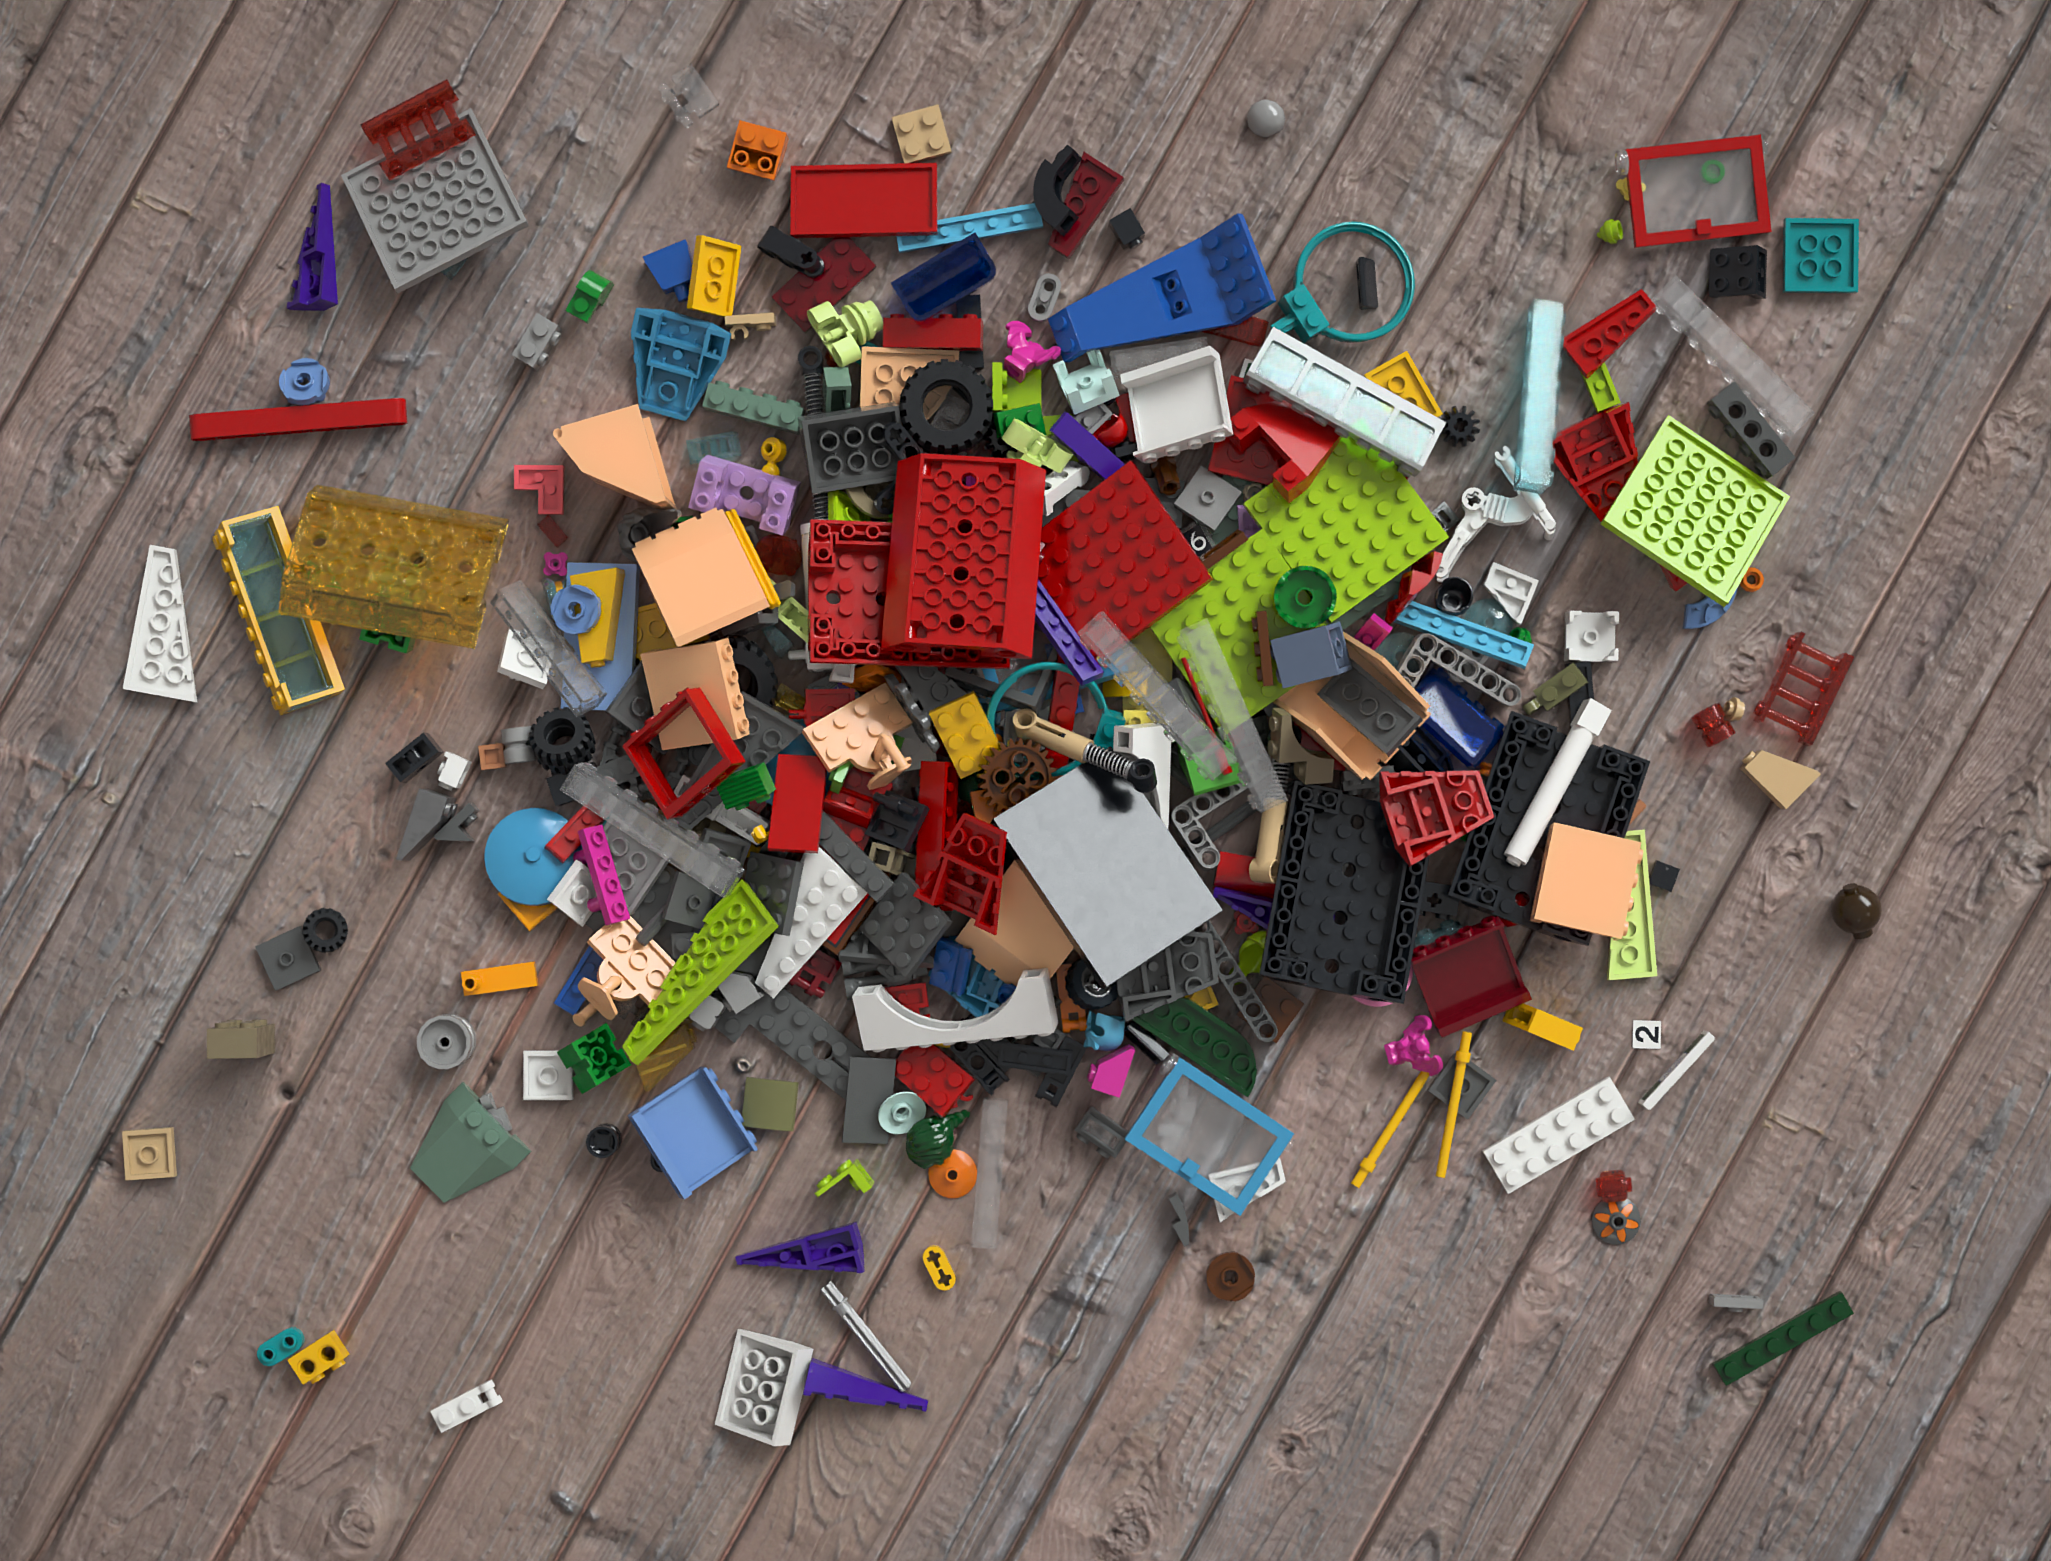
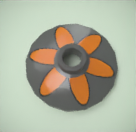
[1592,1196,1641,1245]

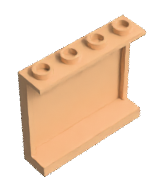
[640,637,750,750]
[1530,822,1643,941]

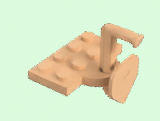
[802,683,912,790]
[573,916,675,1027]

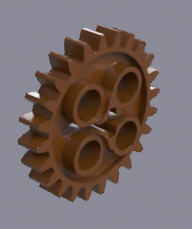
[977,737,1057,813]

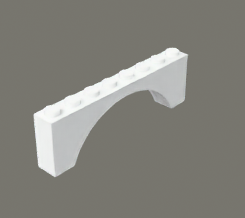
[1113,723,1172,829]
[852,968,1059,1052]

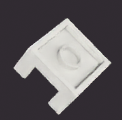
[1564,611,1619,662]

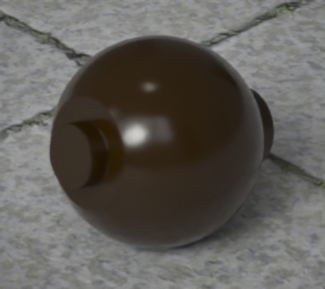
[1831,883,1882,939]

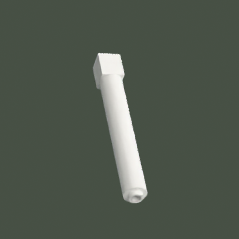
[1504,698,1612,867]

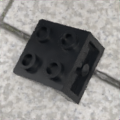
[1709,245,1767,299]

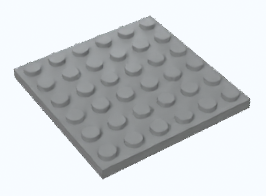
[341,108,529,293]

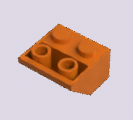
[727,120,789,181]

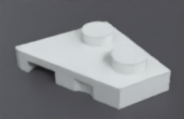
[1483,562,1539,625]

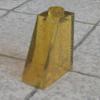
[636,1024,697,1092]

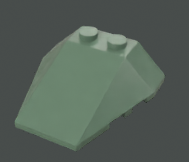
[410,1082,532,1203]

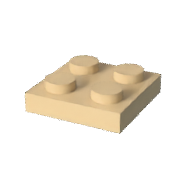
[891,104,952,163]
[122,1127,177,1180]

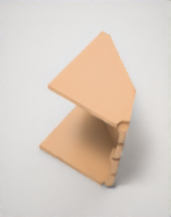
[553,404,677,510]
[632,507,770,647]
[1273,632,1431,780]
[955,860,1074,987]

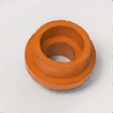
[1739,567,1764,592]

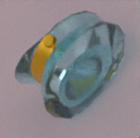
[541,575,567,621]

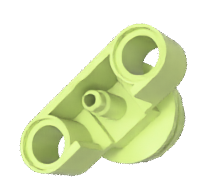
[807,300,883,368]
[1002,419,1073,473]

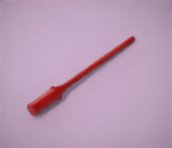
[1181,657,1233,775]

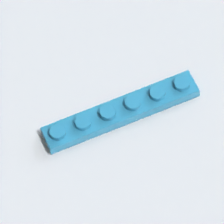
[896,203,1043,253]
[1393,595,1534,669]

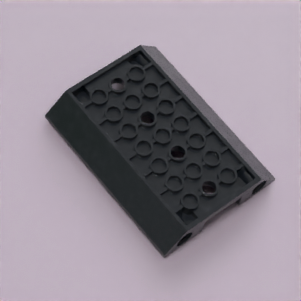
[1448,711,1650,946]
[1259,780,1430,1004]

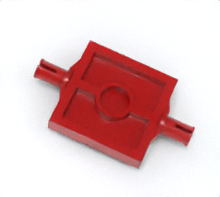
[788,688,855,727]

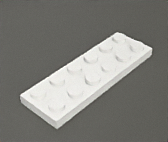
[1482,1077,1635,1194]

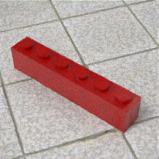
[915,761,959,911]

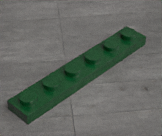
[1712,1291,1854,1386]

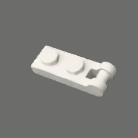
[430,1379,503,1433]

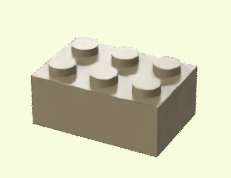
[207,1019,275,1059]

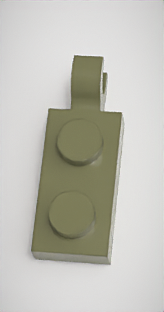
[1523,663,1589,715]

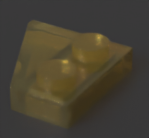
[775,683,805,711]

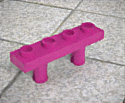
[573,825,630,926]

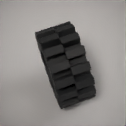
[303,908,348,953]

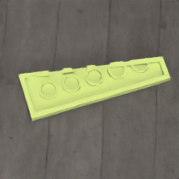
[1607,830,1657,980]

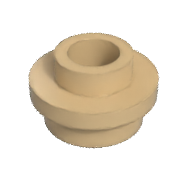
[1723,697,1745,722]

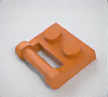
[842,665,901,693]

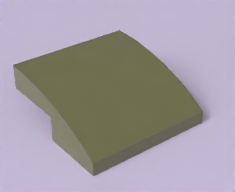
[742,1077,799,1131]

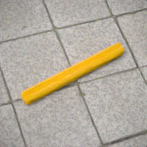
[725,509,781,609]

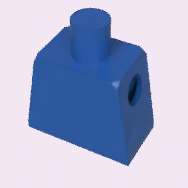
[643,239,693,303]

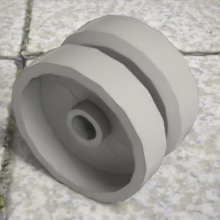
[417,1014,476,1069]

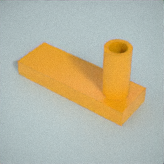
[461,961,538,996]

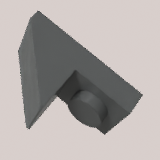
[433,803,479,841]

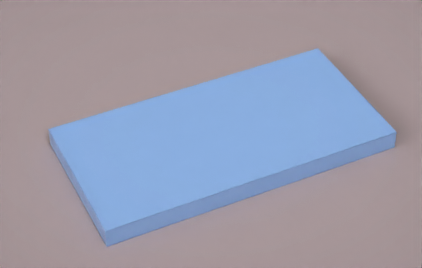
[561,562,640,711]

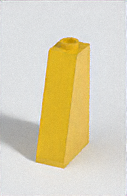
[570,567,625,668]

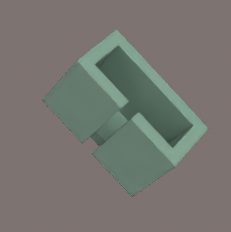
[822,367,852,413]

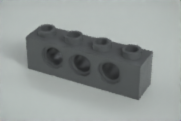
[1707,381,1796,479]

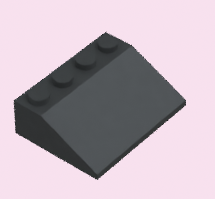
[798,402,906,494]

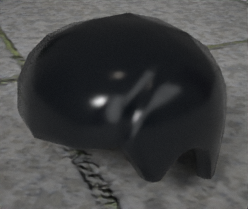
[1435,577,1473,616]

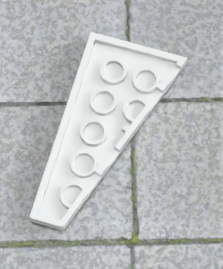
[755,848,867,999]

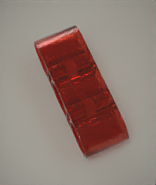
[1200,316,1269,347]

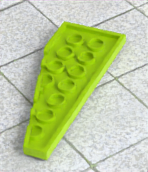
[622,879,779,1065]

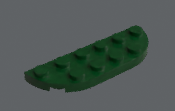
[1132,996,1257,1097]

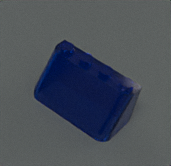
[891,233,996,322]
[1414,667,1505,770]

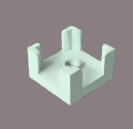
[1052,349,1120,415]

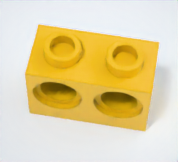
[287,1330,350,1385]

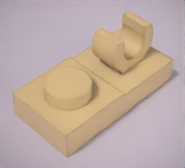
[725,313,776,340]

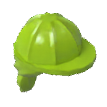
[1229,931,1267,985]

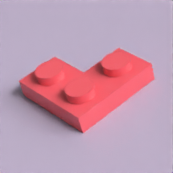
[514,465,564,515]

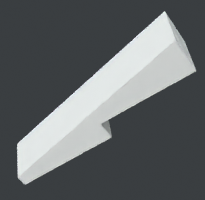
[674,775,771,845]

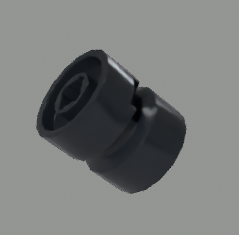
[586,1123,622,1158]

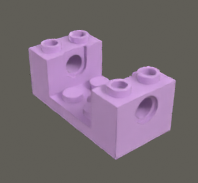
[688,455,801,536]

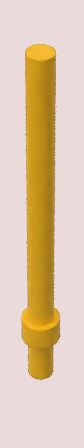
[1435,1031,1472,1178]
[1351,1071,1430,1188]

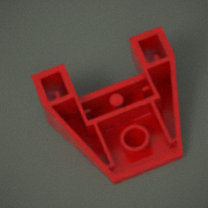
[1228,391,1349,503]

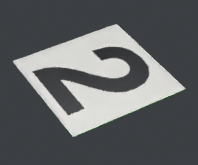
[1633,1020,1661,1049]

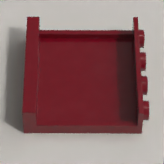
[1411,916,1532,1038]

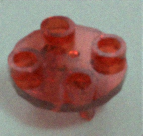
[755,534,802,576]

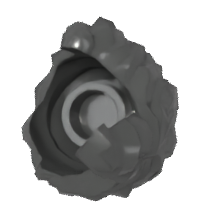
[617,506,682,553]

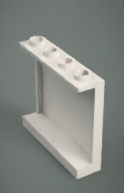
[1120,346,1233,463]

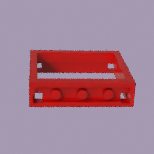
[622,687,746,820]

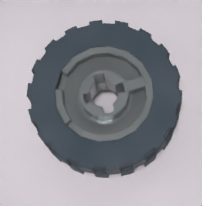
[1065,958,1118,1011]

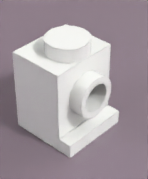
[437,751,472,791]

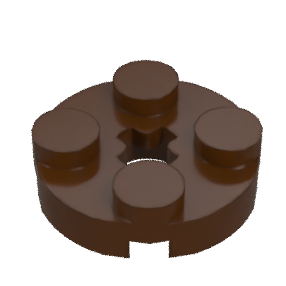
[1206,1251,1255,1301]

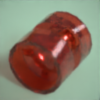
[1691,702,1736,748]

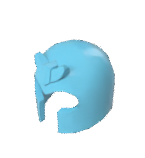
[1084,1010,1125,1051]

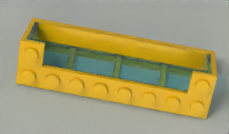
[213,506,345,716]

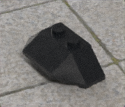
[1387,725,1454,773]

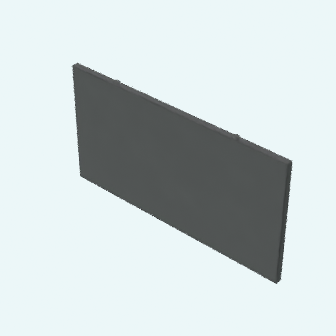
[842,1057,896,1144]

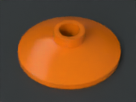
[928,1149,977,1198]

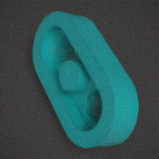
[257,1327,305,1366]

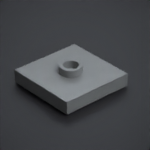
[1174,466,1242,533]

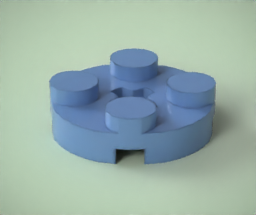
[279,358,330,405]
[551,584,601,634]

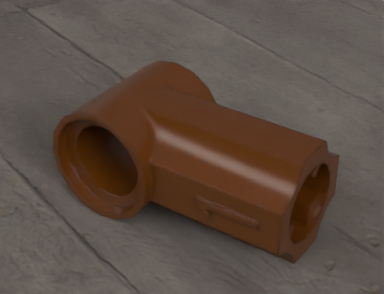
[1149,456,1181,496]

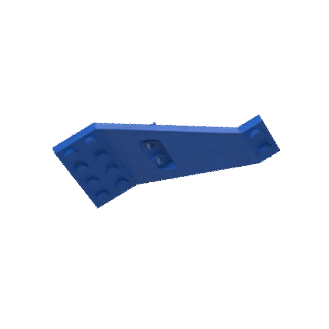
[1048,213,1276,363]

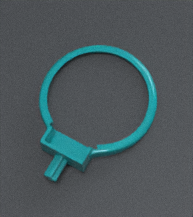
[1270,222,1415,344]
[986,662,1126,780]

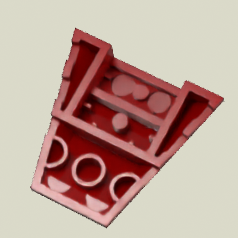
[1540,402,1638,522]
[1379,771,1494,866]
[913,813,1007,935]

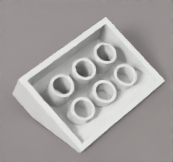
[715,1329,813,1446]

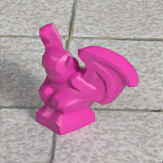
[1004,321,1061,383]
[1384,1015,1443,1076]

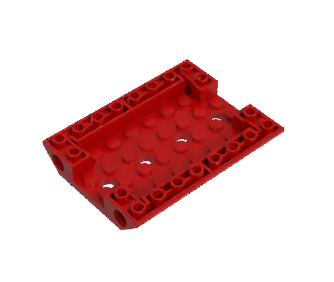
[881,453,1046,659]
[808,519,1010,669]

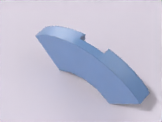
[1683,589,1737,629]

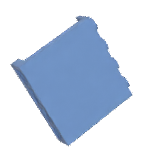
[627,1067,758,1199]

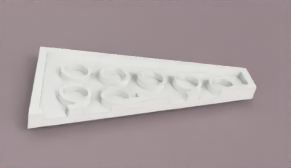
[123,545,197,702]

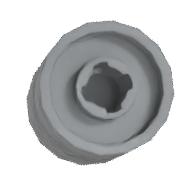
[501,726,536,764]

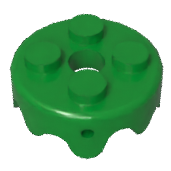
[1274,566,1337,628]

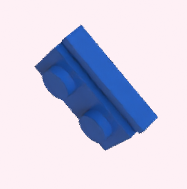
[929,937,973,996]

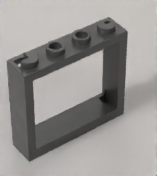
[944,621,1058,715]

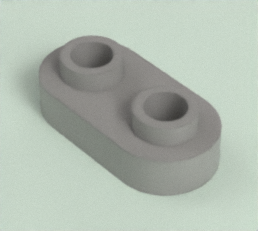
[1028,273,1061,322]

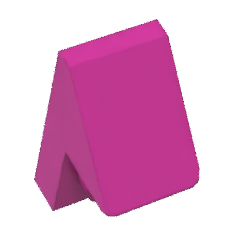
[1353,613,1393,650]

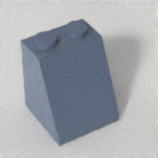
[1270,621,1352,688]

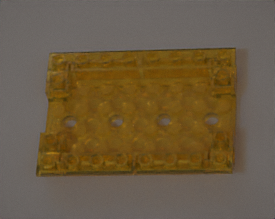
[279,485,509,649]

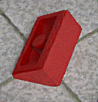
[823,786,877,828]

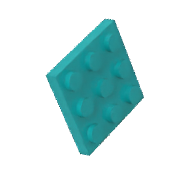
[1783,218,1859,294]

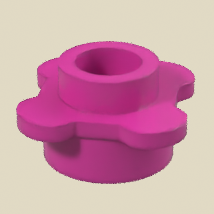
[543,552,568,576]

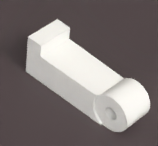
[1043,461,1090,516]

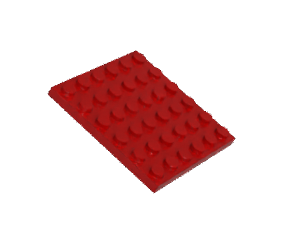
[1038,460,1214,664]

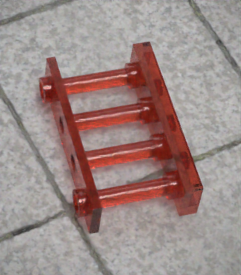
[360,79,476,180]
[1753,631,1854,746]

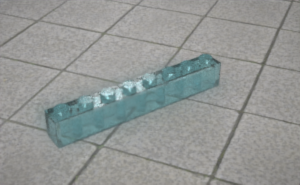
[1513,299,1566,494]

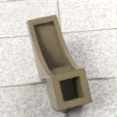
[1268,708,1334,785]
[868,842,917,881]

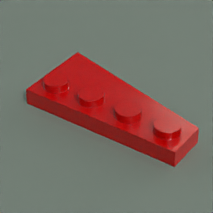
[1559,289,1656,379]

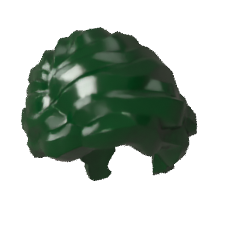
[906,1109,970,1169]

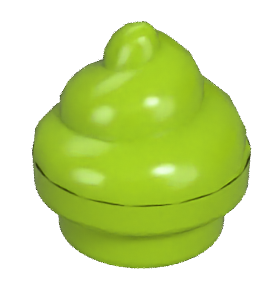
[1597,219,1623,244]

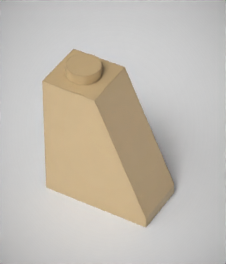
[1739,750,1821,809]

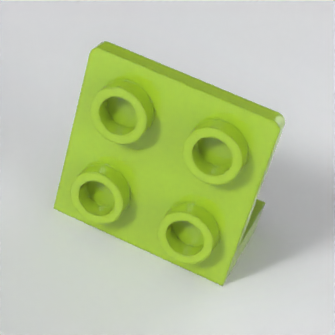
[992,362,1042,413]
[814,1159,874,1197]

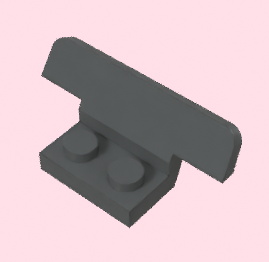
[721,580,795,636]

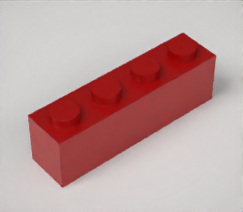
[883,314,983,351]

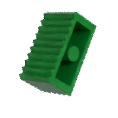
[717,762,776,811]

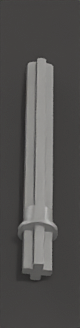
[820,1281,911,1392]

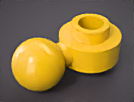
[761,437,787,476]

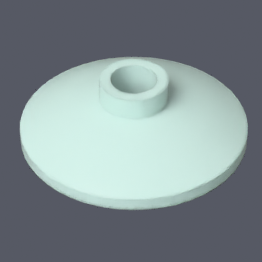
[878,1092,926,1134]

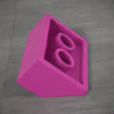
[1087,1044,1135,1098]

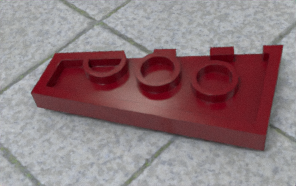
[1048,152,1124,259]

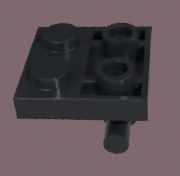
[865,790,930,853]

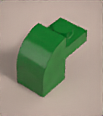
[565,270,614,324]

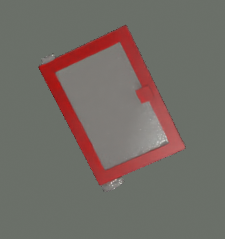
[1615,134,1772,248]

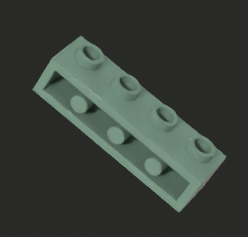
[702,381,805,435]

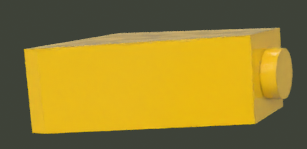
[1502,1003,1583,1051]

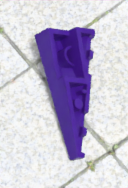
[287,183,338,311]
[1213,887,1336,929]
[735,1221,865,1273]
[803,1358,928,1412]

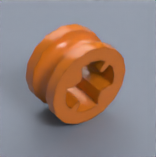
[1477,762,1492,777]

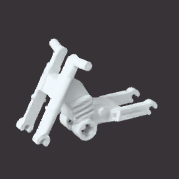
[1436,446,1556,583]

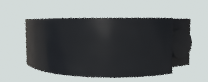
[1033,145,1082,237]

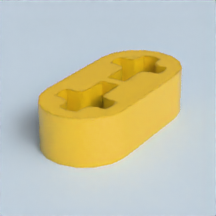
[923,1245,956,1291]

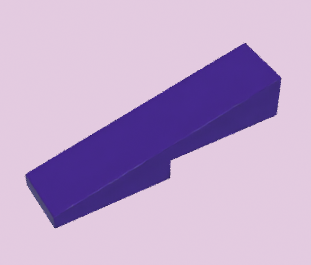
[1049,411,1125,481]

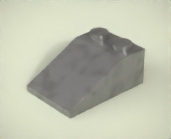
[396,789,458,861]

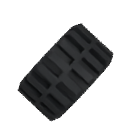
[529,707,596,775]

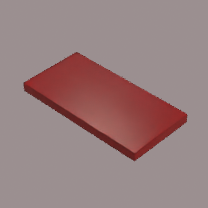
[790,163,938,238]

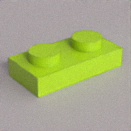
[1579,362,1621,413]

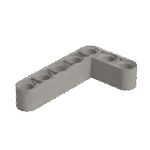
[1395,633,1521,706]
[1169,753,1274,871]

